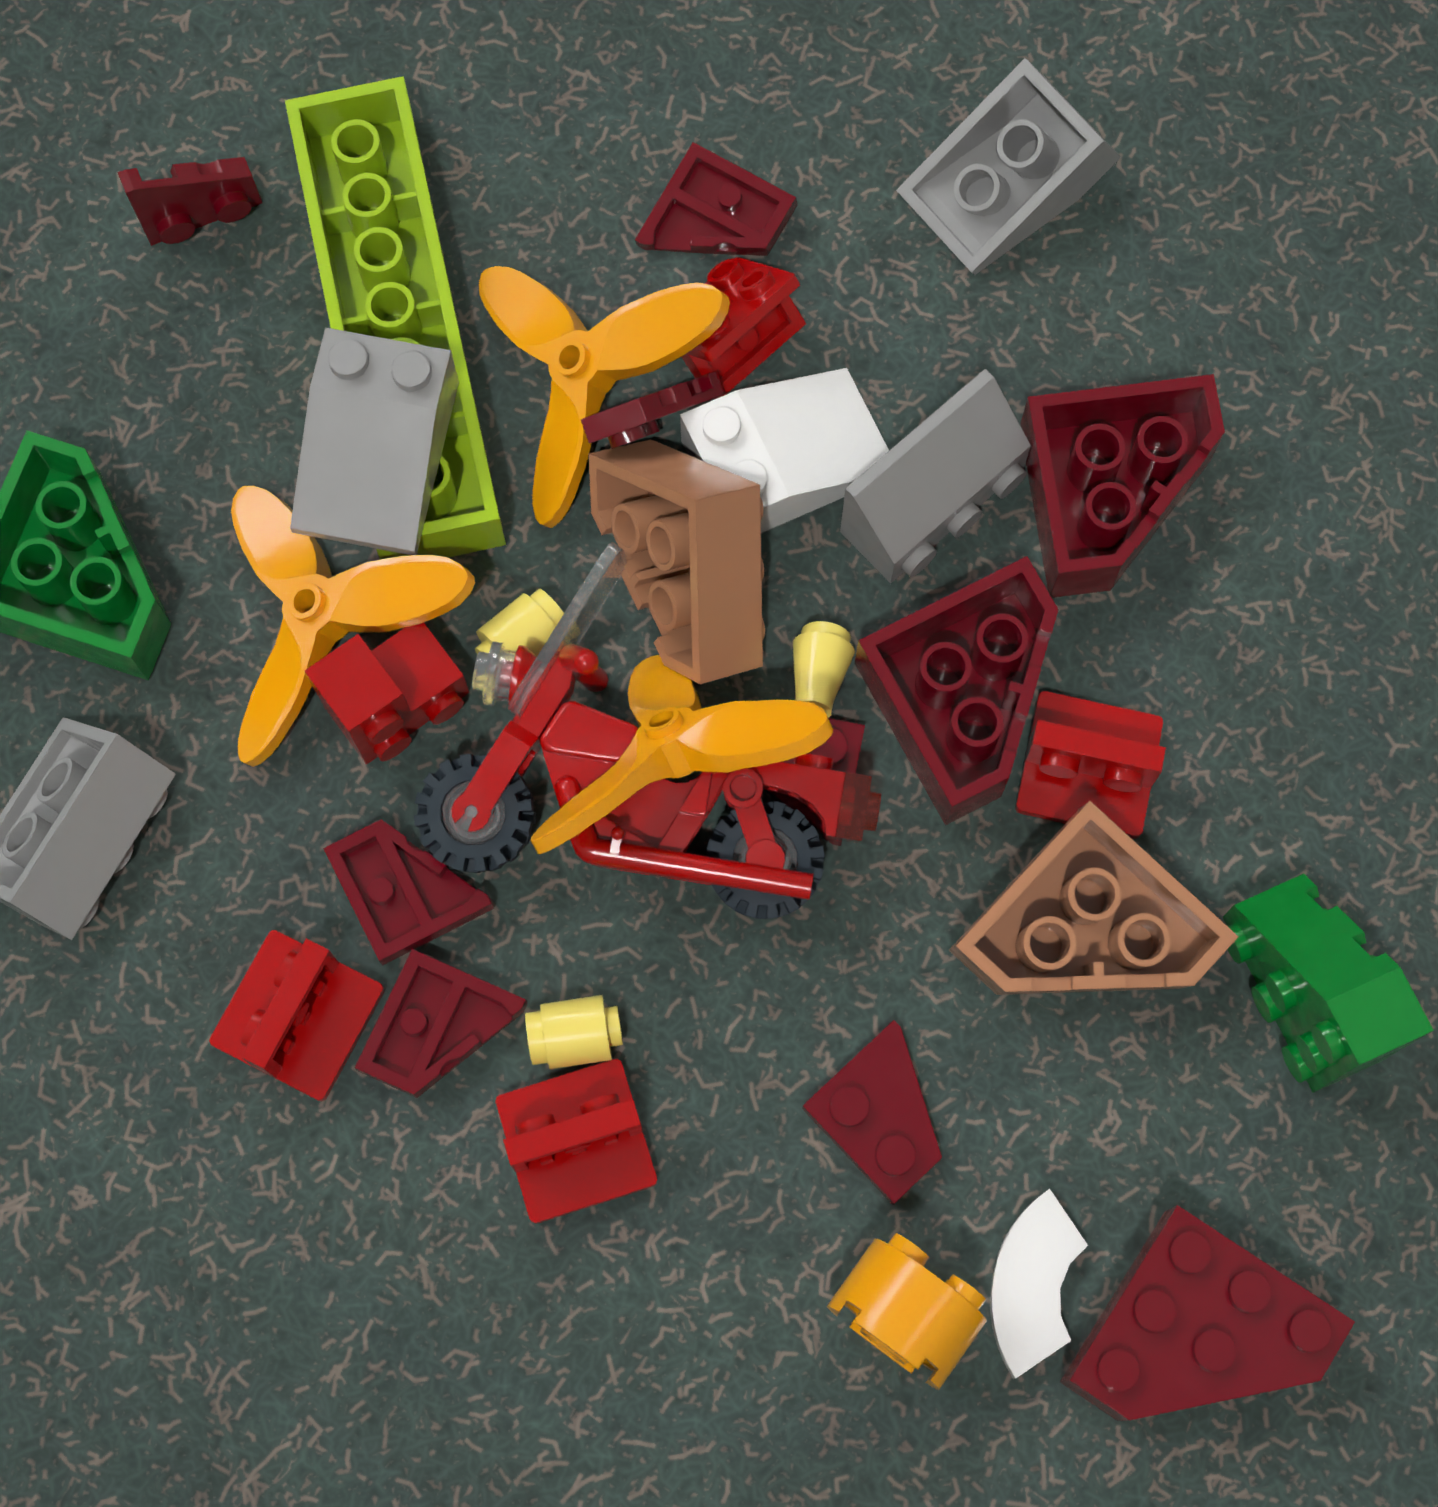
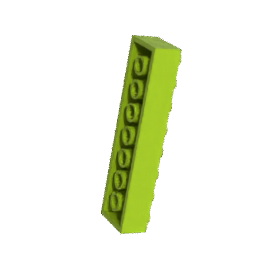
[285,76,506,560]

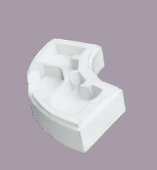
[990,1189,1088,1379]

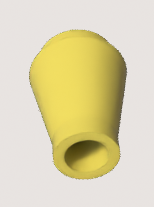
[793,621,855,718]

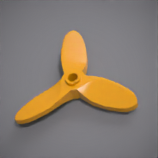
[479,266,730,528]
[231,486,475,767]
[530,655,833,854]

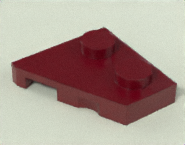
[580,371,725,449]
[355,949,528,1098]

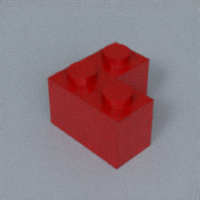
[304,622,470,765]

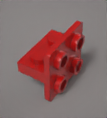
[681,257,806,399]
[1015,691,1166,839]
[209,930,384,1102]
[495,1059,658,1224]

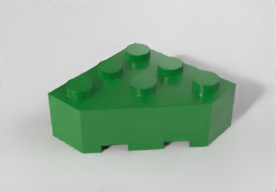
[0,430,172,681]
[1222,873,1434,1093]

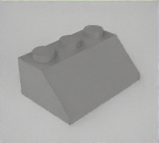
[840,369,1031,584]
[0,717,176,940]

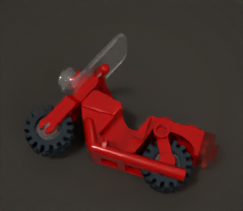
[414,542,881,919]

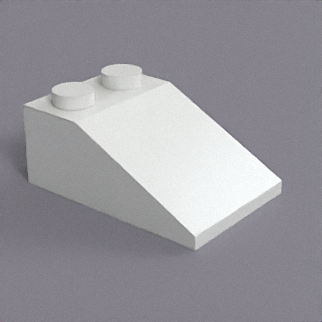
[680,368,889,533]

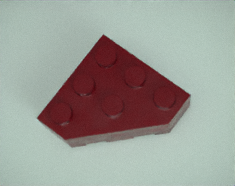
[1020,374,1225,598]
[854,556,1059,826]
[1060,1205,1355,1421]

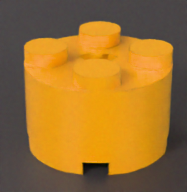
[827,1233,987,1390]

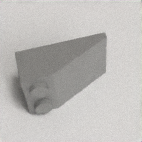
[896,58,1121,275]
[290,328,459,555]

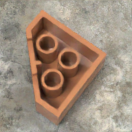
[589,440,765,684]
[949,801,1239,995]

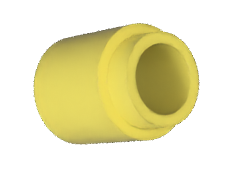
[475,589,571,678]
[525,995,623,1069]

